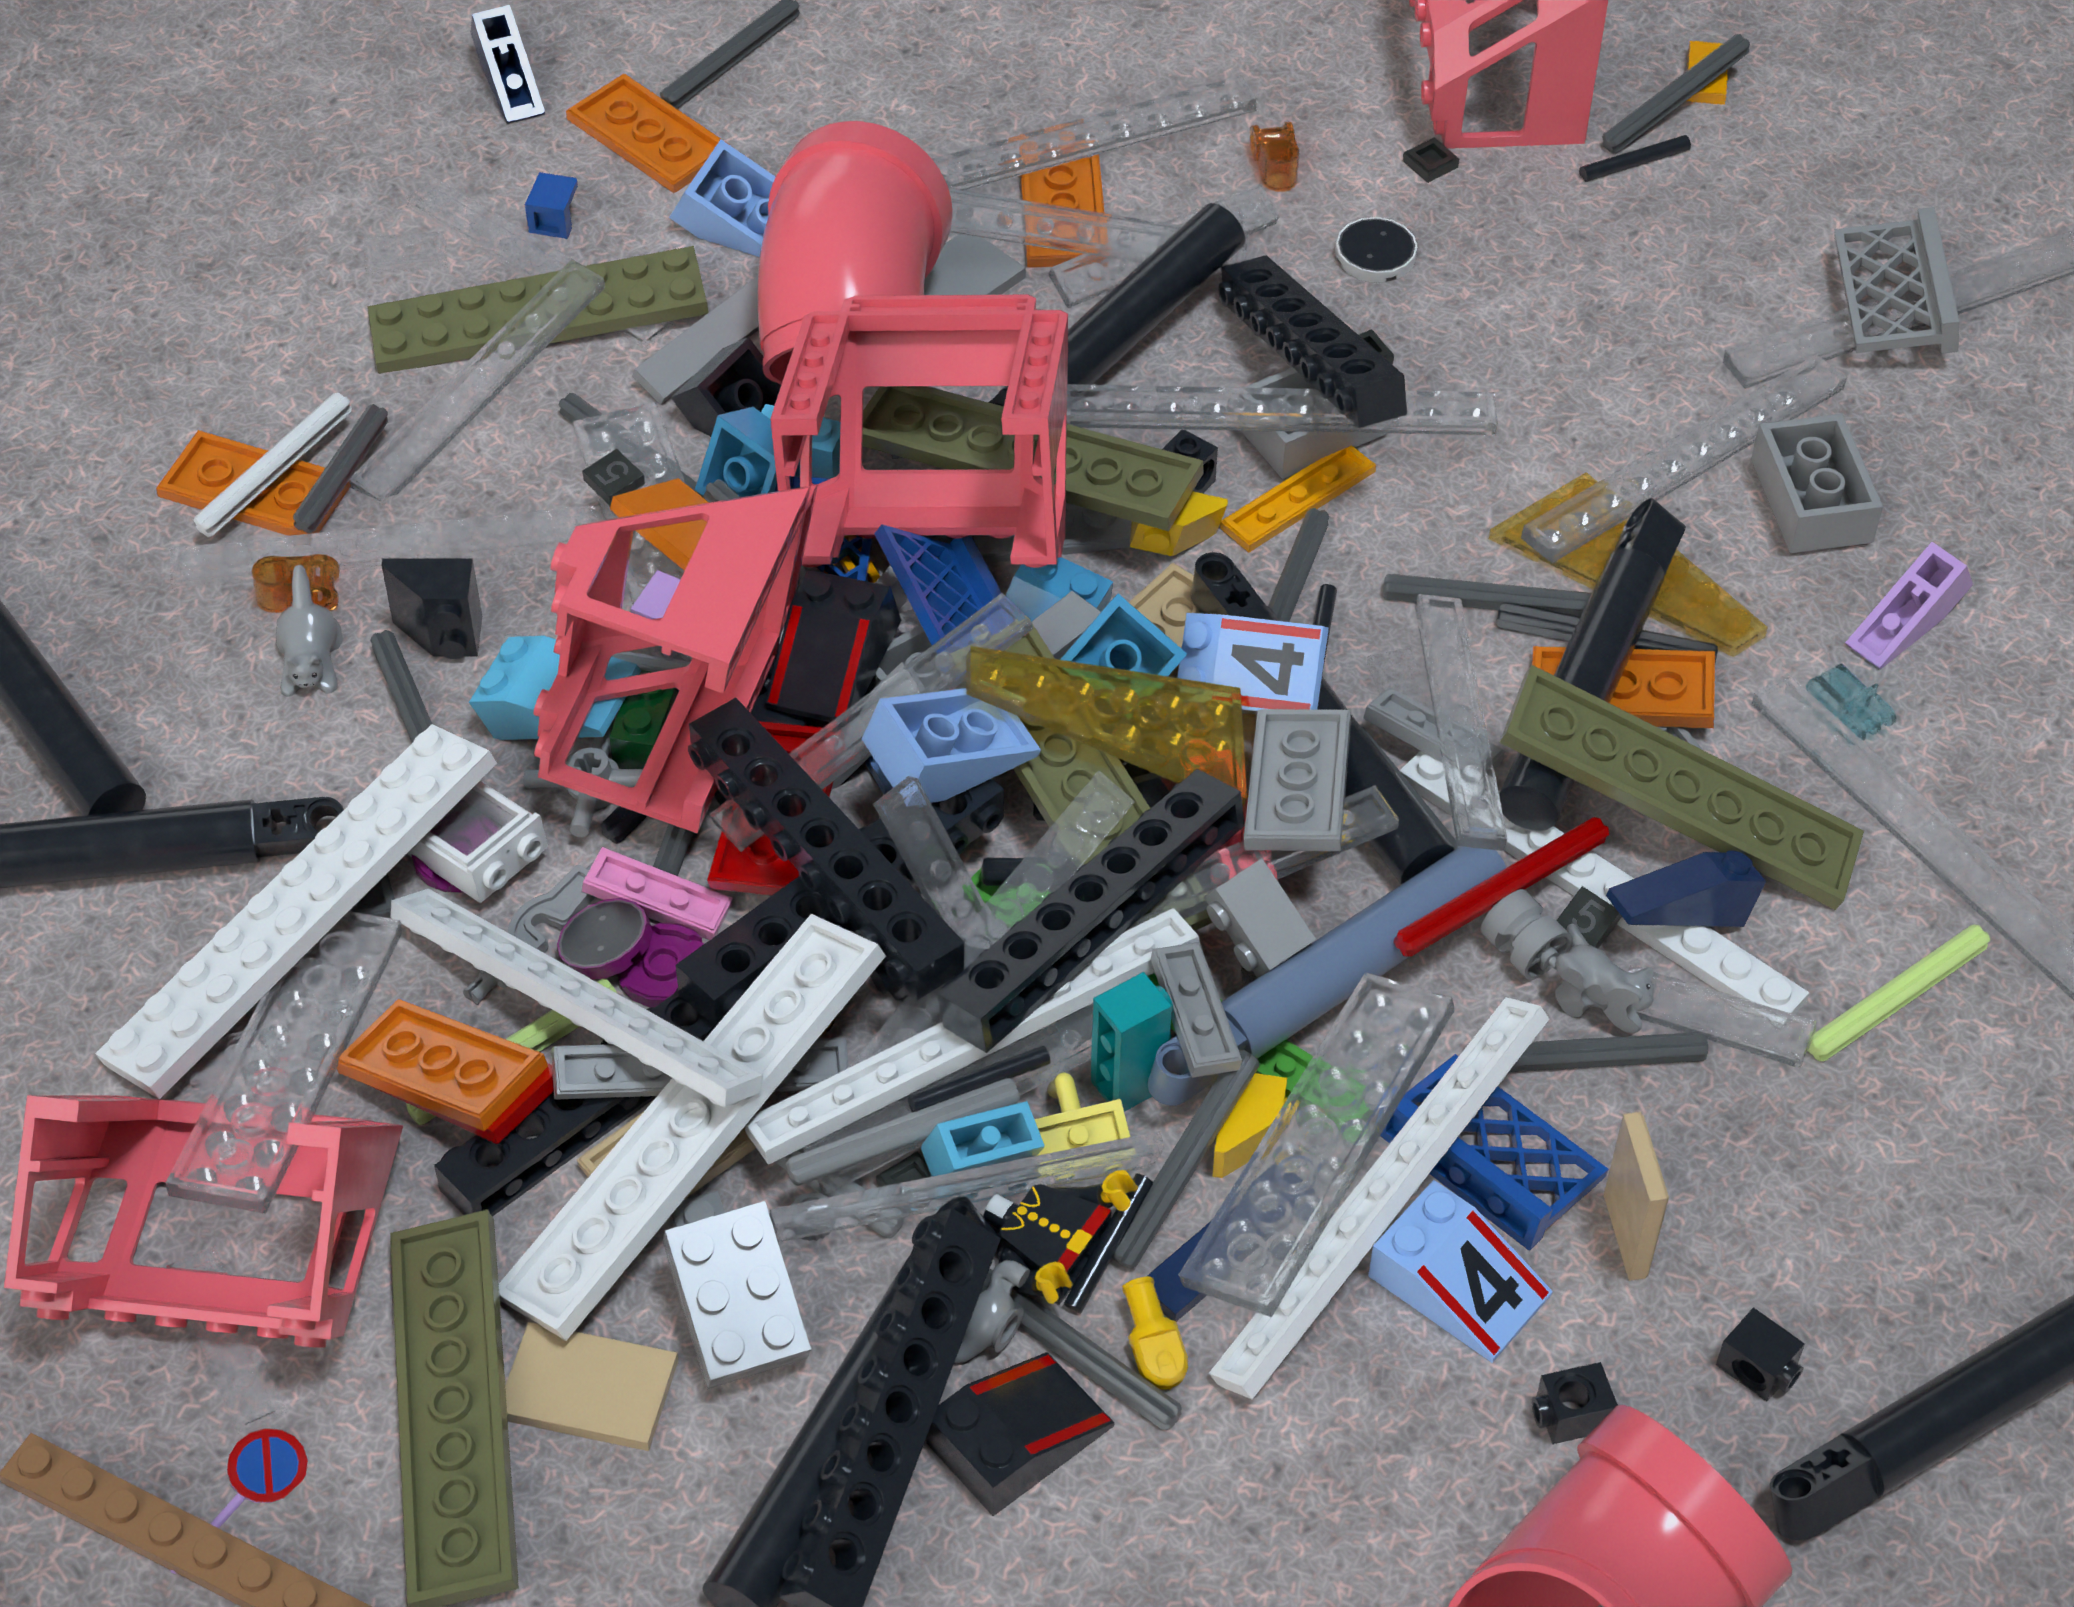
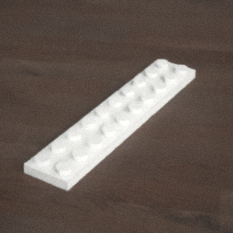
[95,724,497,1099]
[499,914,886,1341]

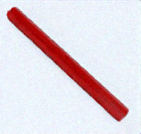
[1394,817,1610,957]

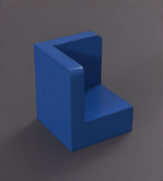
[525,172,578,239]

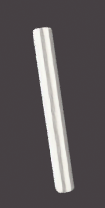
[194,393,352,537]

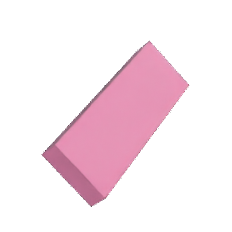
[582,847,733,940]

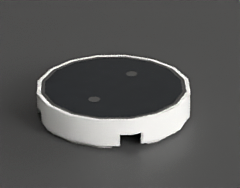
[1335,217,1417,283]

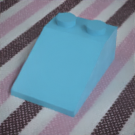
[469,635,641,740]

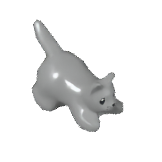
[276,565,343,697]
[1555,923,1654,1033]

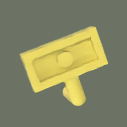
[1032,1073,1133,1172]

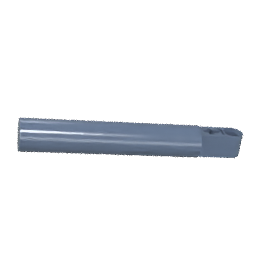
[1148,839,1507,1106]

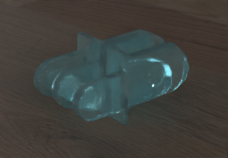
[1806,663,1896,743]

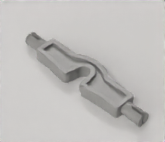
[463,860,596,1005]

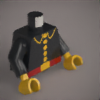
[983,1170,1138,1305]

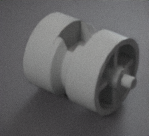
[1481,889,1572,980]

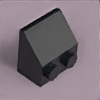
[671,337,781,437]
[381,558,482,659]

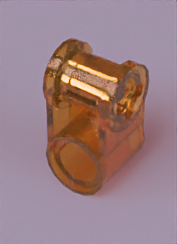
[1250,121,1299,192]
[251,554,340,613]

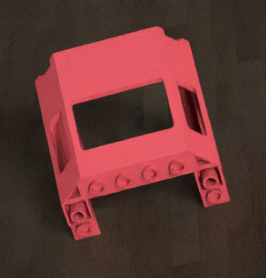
[1409,0,1608,149]
[770,294,1068,568]
[533,485,818,834]
[4,1095,403,1348]

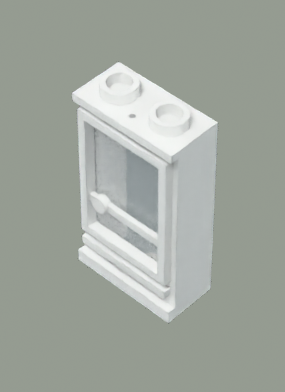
[359,781,548,903]

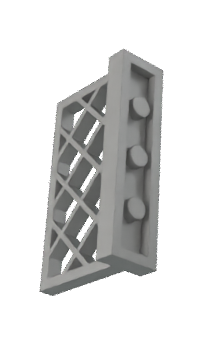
[1834,207,1960,354]

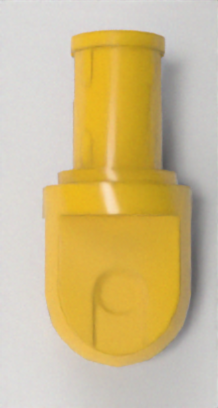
[1122,1276,1188,1390]

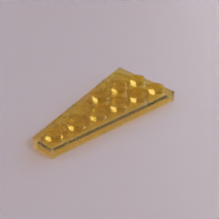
[1489,472,1768,657]
[966,646,1247,807]

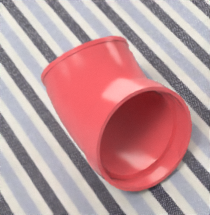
[758,121,953,385]
[1448,1405,1792,1607]

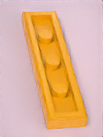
[1220,446,1376,553]

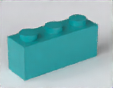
[1090,972,1174,1112]

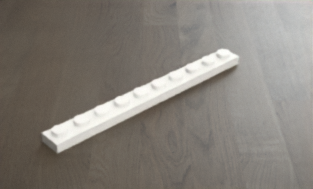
[1399,751,1810,1031]
[391,889,763,1107]
[745,908,1199,1165]
[1209,997,1549,1399]

